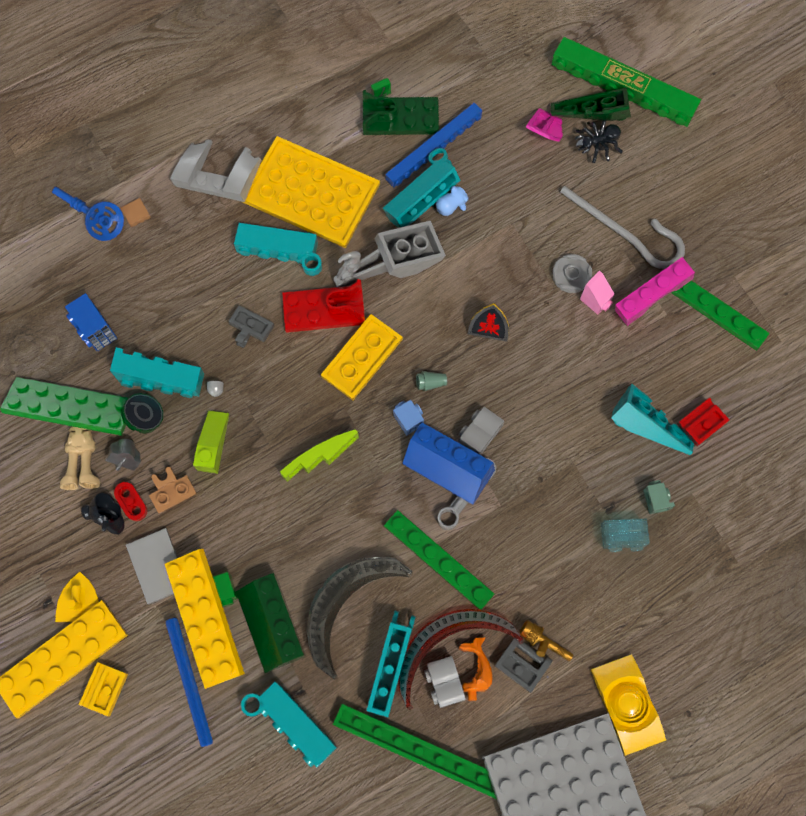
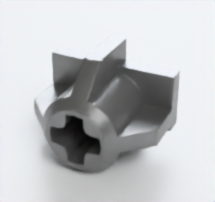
[105,439,141,471]

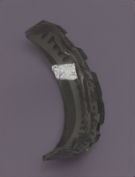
[307,557,413,680]

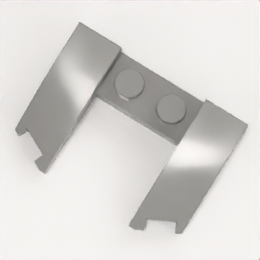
[170,139,262,202]

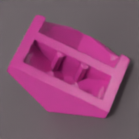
[526,108,563,142]

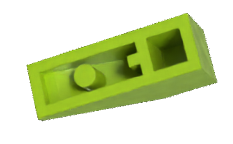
[193,411,229,474]

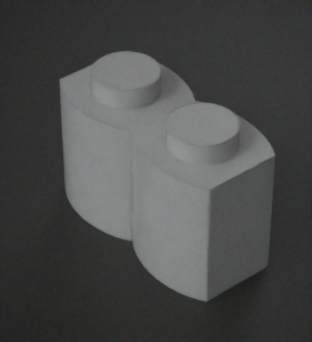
[459,407,504,455]
[424,656,466,708]

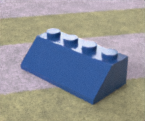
[403,423,495,505]

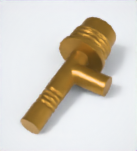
[519,620,573,661]

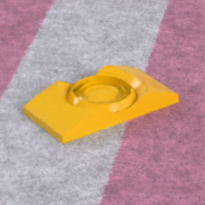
[591,654,666,756]

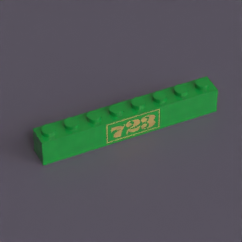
[552,37,702,127]

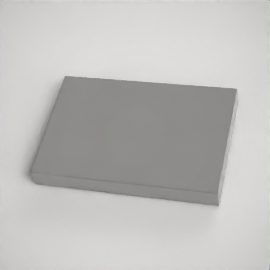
[126,528,178,605]

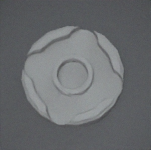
[552,254,592,293]

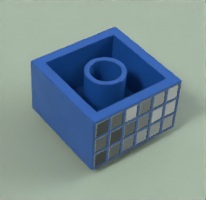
[65,293,118,351]

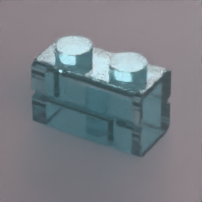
[601,519,649,552]

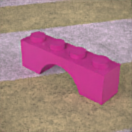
[615,257,695,326]

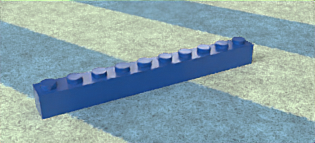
[385,103,482,188]

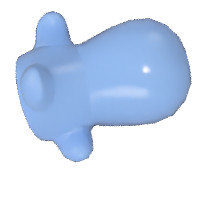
[436,186,468,216]

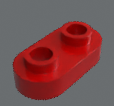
[114,482,148,521]

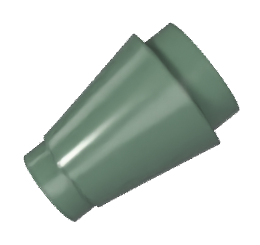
[416,371,447,391]

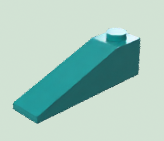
[611,384,694,455]

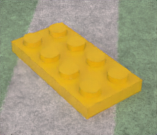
[321,314,403,400]

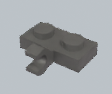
[228,306,274,348]

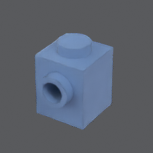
[393,400,424,436]

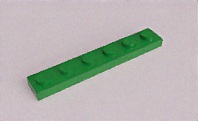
[668,265,770,351]
[384,510,494,611]

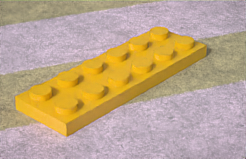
[164,549,245,689]
[0,600,128,718]

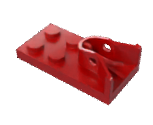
[282,279,365,333]

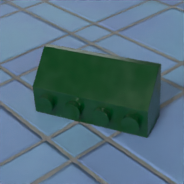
[236,573,306,673]

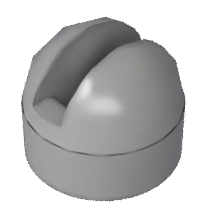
[207,381,224,397]

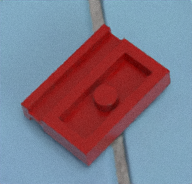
[677,398,730,447]

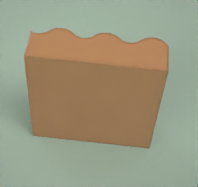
[121,198,150,227]

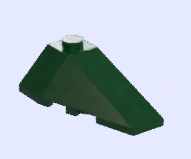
[551,87,631,121]

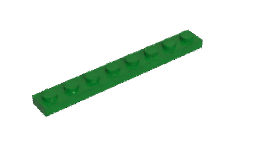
[333,704,497,799]

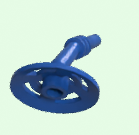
[52,187,124,241]

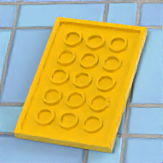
[243,136,380,248]

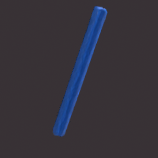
[166,618,213,747]

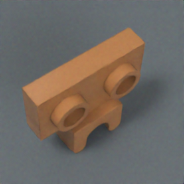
[149,466,197,514]

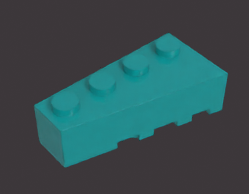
[110,347,204,398]

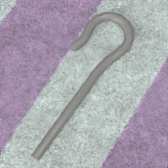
[560,186,685,269]

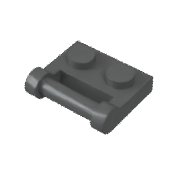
[494,634,553,693]

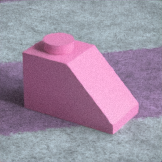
[580,271,614,314]

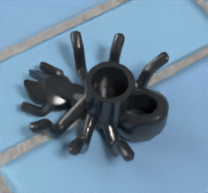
[575,120,623,164]

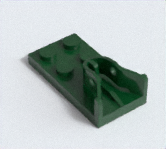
[362,90,439,135]

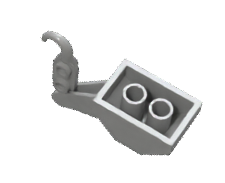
[333,221,446,287]

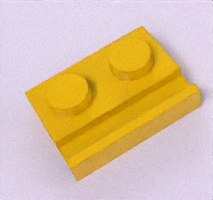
[79,662,128,717]

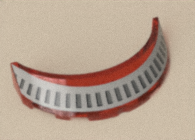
[398,609,524,710]

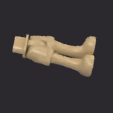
[60,427,100,490]

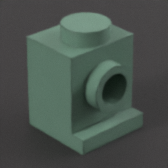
[643,480,675,514]

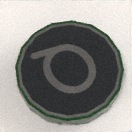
[121,393,163,434]

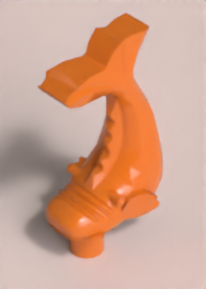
[458,637,493,701]

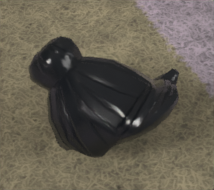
[81,492,125,535]

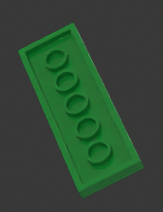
[0,377,128,436]

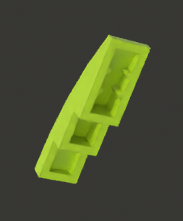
[280,430,359,482]

